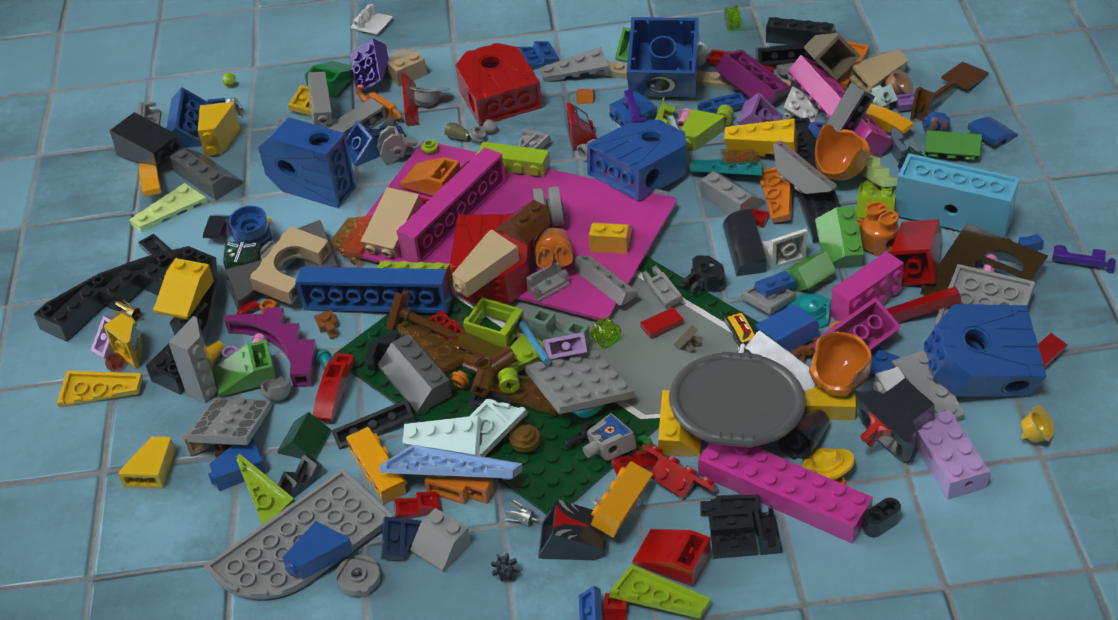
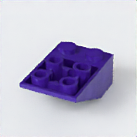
[350,38,389,95]

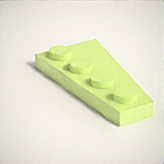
[129,183,207,232]

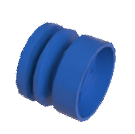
[229,205,272,254]

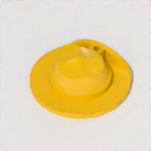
[802,448,855,480]

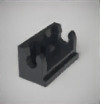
[754,505,782,555]

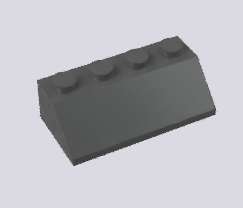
[170,148,243,201]
[378,334,452,414]

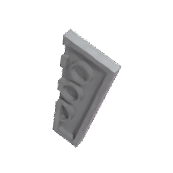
[539,47,610,82]

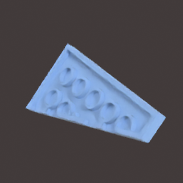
[380,445,522,480]

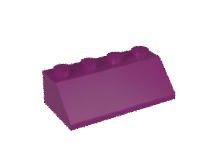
[716,49,791,106]

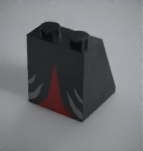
[538,499,606,560]

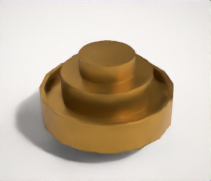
[509,425,540,452]

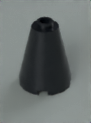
[778,409,830,460]

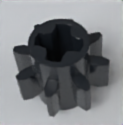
[491,553,518,582]

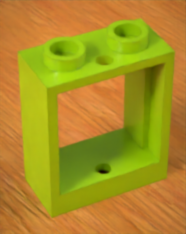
[463,297,524,348]

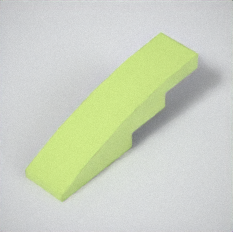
[860,155,898,187]

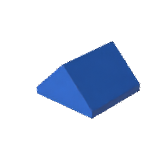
[346,120,379,166]

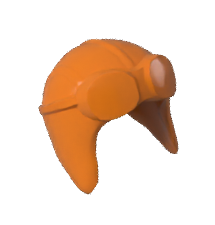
[815,124,871,181]
[809,331,872,397]

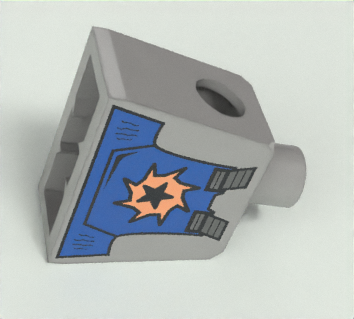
[583,413,637,460]

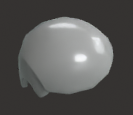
[261,376,291,401]

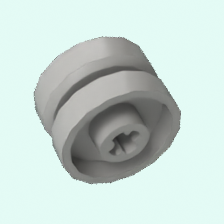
[533,186,564,228]

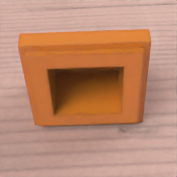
[576,88,594,104]

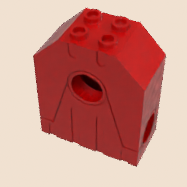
[455,43,542,127]
[450,214,535,304]

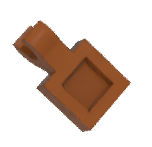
[314,310,339,339]
[790,337,818,362]

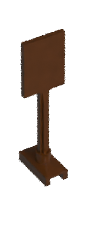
[910,61,989,124]
[386,290,503,356]

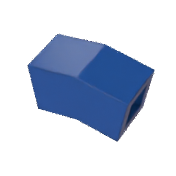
[1018,234,1044,251]

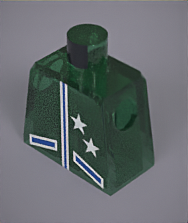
[223,241,261,270]

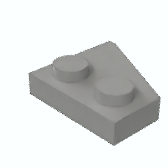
[518,129,551,149]

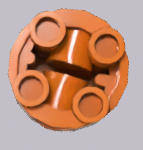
[860,202,899,256]
[535,228,573,268]

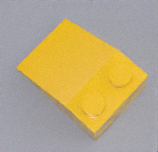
[153,258,214,320]

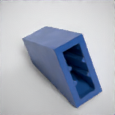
[208,437,266,491]
[282,521,353,580]

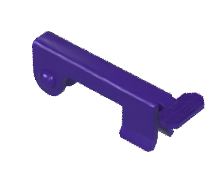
[623,90,646,123]
[1052,245,1116,273]

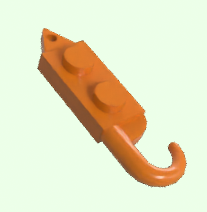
[356,85,403,120]

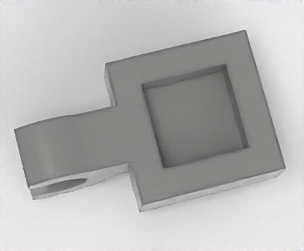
[777,63,794,81]

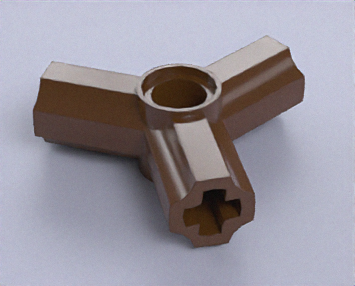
[462,346,518,397]

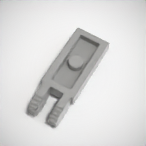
[642,266,683,309]

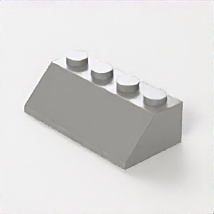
[168,316,218,404]

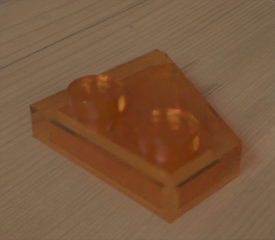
[720,149,760,163]

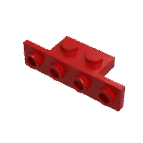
[642,444,719,499]

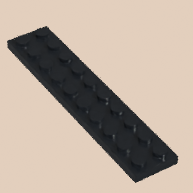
[794,117,841,242]

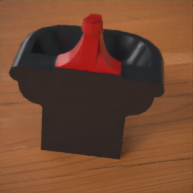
[857,378,935,461]

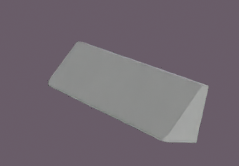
[572,255,638,305]

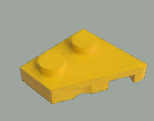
[288,85,312,116]

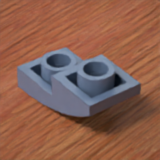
[890,127,908,163]

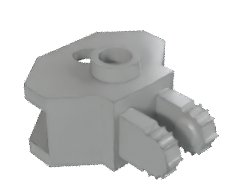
[377,126,418,164]

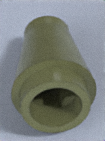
[445,122,470,141]

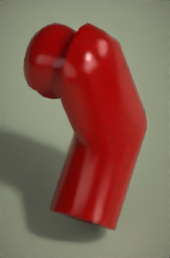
[236,300,259,315]

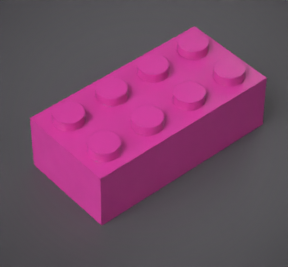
[830,251,904,321]
[812,297,902,353]

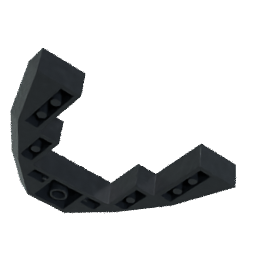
[34,246,218,395]

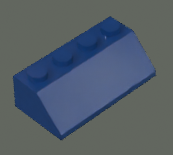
[166,87,207,148]

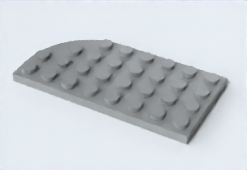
[204,468,394,599]

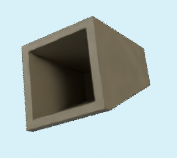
[804,33,861,81]

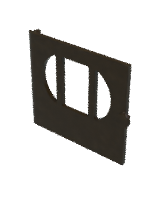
[920,223,1048,296]

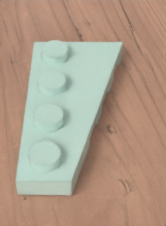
[403,416,481,456]

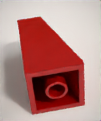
[891,219,942,286]

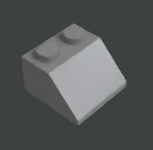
[410,508,471,573]

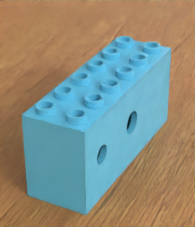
[894,153,1020,237]

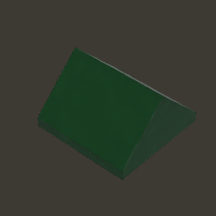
[277,412,331,460]

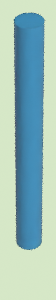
[519,321,551,365]

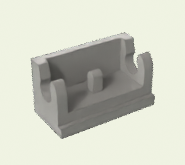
[138,102,161,125]
[526,261,570,303]

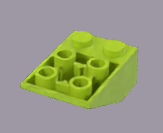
[856,180,897,218]

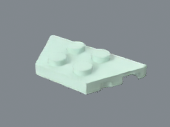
[469,399,528,457]

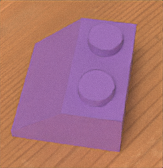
[737,93,782,125]

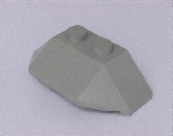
[773,140,837,194]

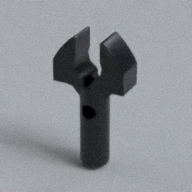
[564,421,596,448]

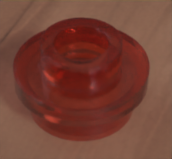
[105,353,125,371]

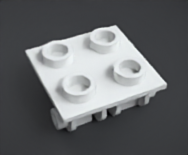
[351,4,393,35]
[783,86,819,122]

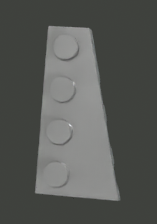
[891,350,965,421]

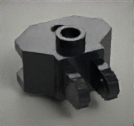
[682,255,725,294]

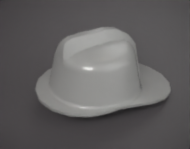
[410,87,450,107]

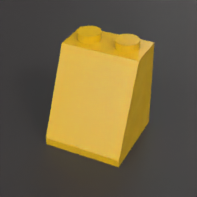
[198,102,240,157]

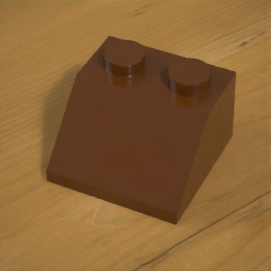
[497,200,550,245]

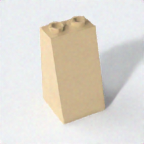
[361,187,424,258]

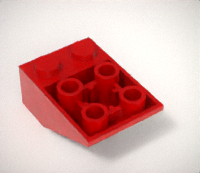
[632,529,711,587]

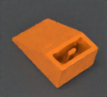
[399,157,460,196]

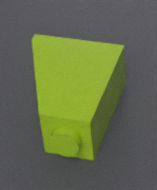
[681,109,724,151]

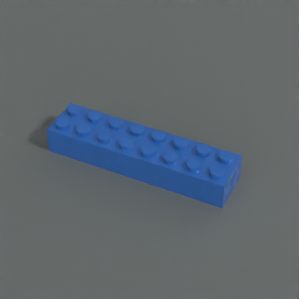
[295,267,453,313]

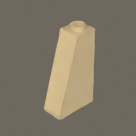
[847,49,909,93]
[452,229,519,297]

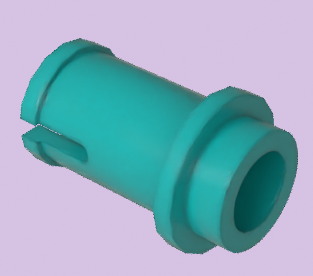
[316,349,332,369]

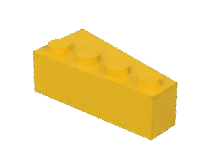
[724,118,798,156]

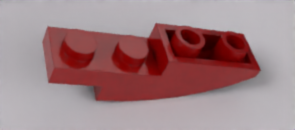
[313,353,356,422]

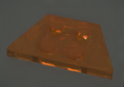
[330,215,373,265]

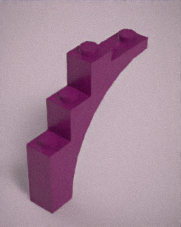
[224,308,318,387]

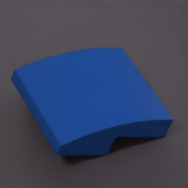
[518,41,559,70]
[968,117,1018,146]

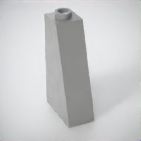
[308,72,331,125]

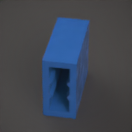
[755,304,819,352]

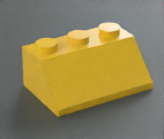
[658,390,701,457]

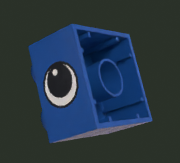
[627,17,700,97]

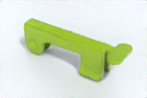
[655,96,676,125]

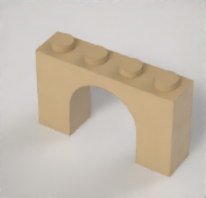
[250,226,330,305]

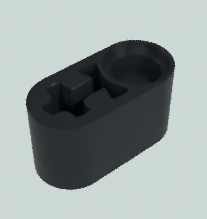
[863,498,901,538]

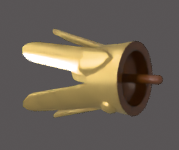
[112,300,141,321]

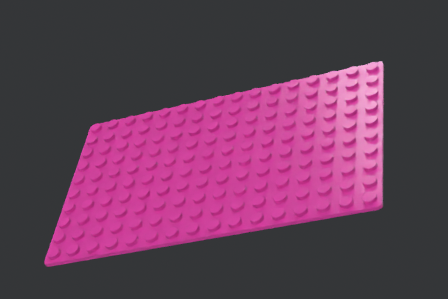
[341,141,677,321]

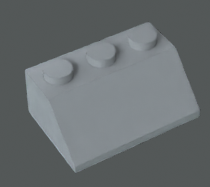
[701,171,765,214]

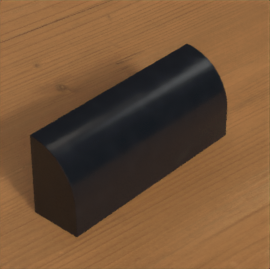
[755,43,816,65]
[723,209,766,276]

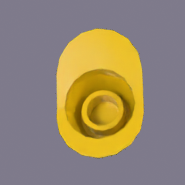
[1021,405,1055,443]

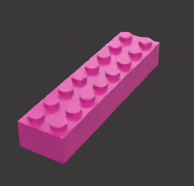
[789,55,893,158]
[397,147,506,263]
[698,443,873,543]

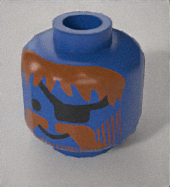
[923,112,950,132]

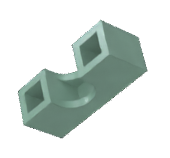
[529,307,590,354]

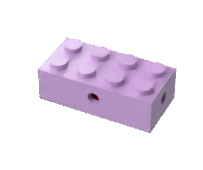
[915,410,990,499]

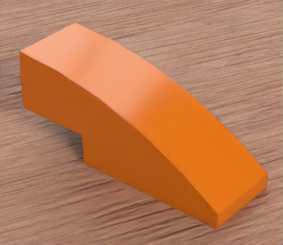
[424,475,494,505]

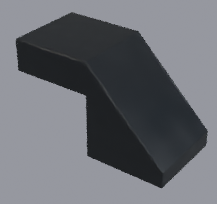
[203,214,230,239]
[365,330,400,371]
[278,454,322,498]

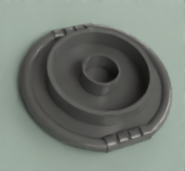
[669,351,806,448]

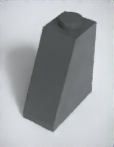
[225,260,262,310]

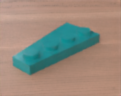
[690,159,762,175]

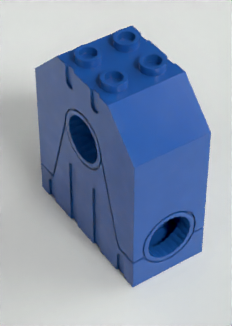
[258,117,356,208]
[587,120,686,201]
[924,304,1047,397]

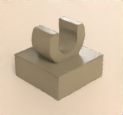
[674,325,701,352]

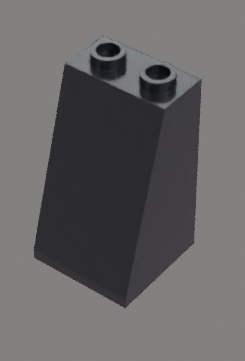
[110,112,181,166]

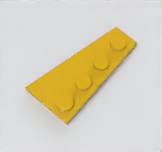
[56,370,143,407]

